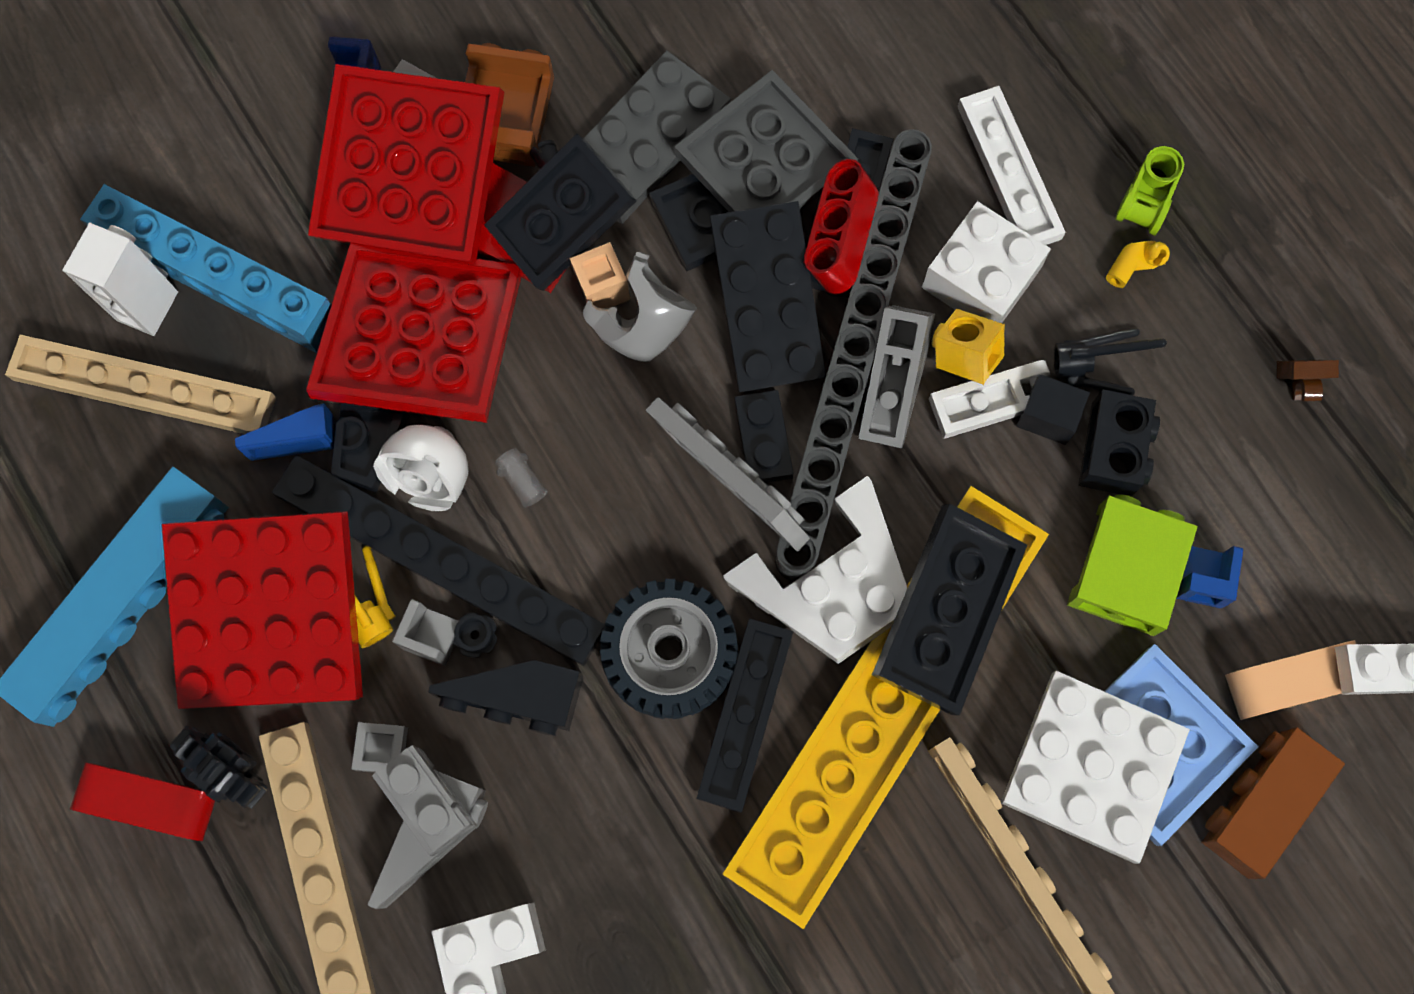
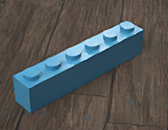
[0,467,229,727]

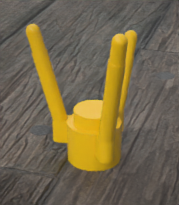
[355,546,396,648]

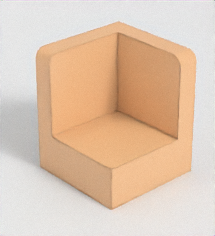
[569,242,630,308]

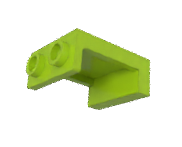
[1067,495,1198,636]

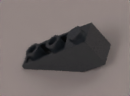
[428,660,583,736]

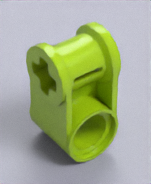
[1115,146,1184,236]

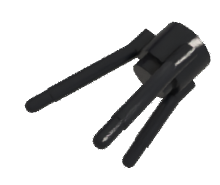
[1054,328,1167,395]

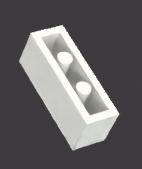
[62,222,178,336]

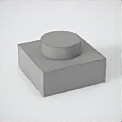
[351,722,408,772]

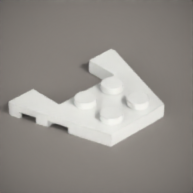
[723,476,907,664]

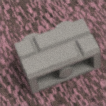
[372,745,478,857]

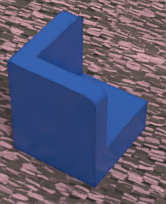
[1176,546,1243,609]

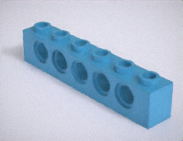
[80,184,331,353]

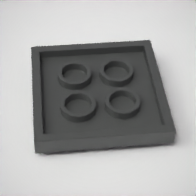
[674,70,858,212]

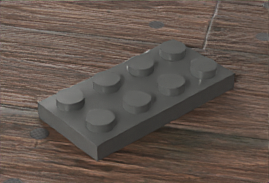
[584,50,731,224]

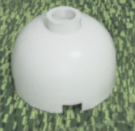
[373,425,468,511]

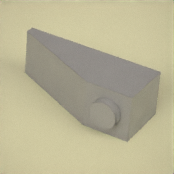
[858,305,935,448]
[368,772,488,909]

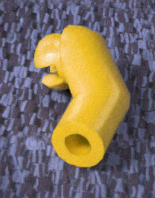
[1106,241,1170,288]

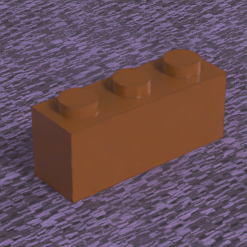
[1201,727,1345,879]

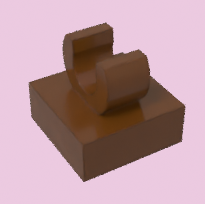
[1277,359,1339,401]

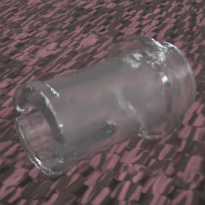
[495,448,548,508]

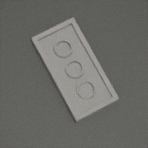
[645,397,810,552]

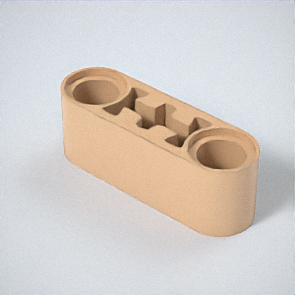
[1225,640,1356,720]

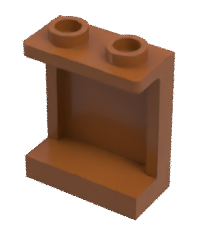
[465,43,554,167]

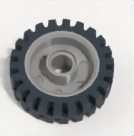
[600,579,738,719]

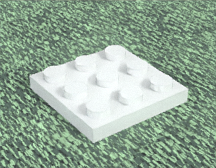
[1001,671,1190,864]

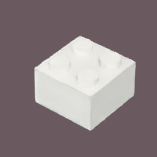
[922,201,1051,323]

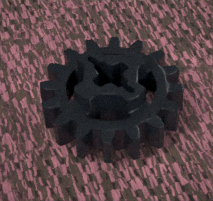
[169,725,268,809]

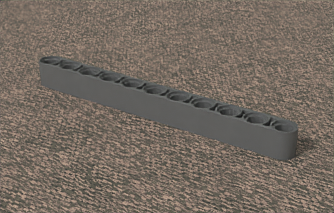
[775,129,932,581]

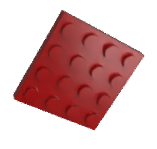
[308,64,505,264]
[306,242,522,423]
[162,511,363,709]

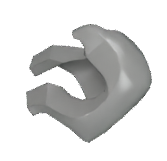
[583,252,697,362]

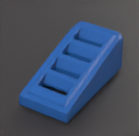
[235,403,335,461]

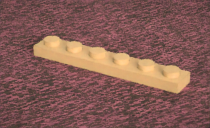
[5,335,276,434]
[259,722,376,994]
[928,737,1115,994]

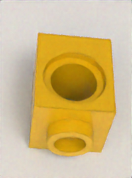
[932,308,1005,385]

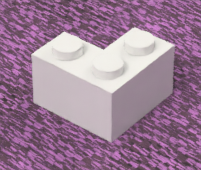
[432,903,546,994]

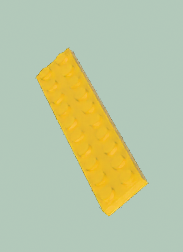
[723,486,1049,929]

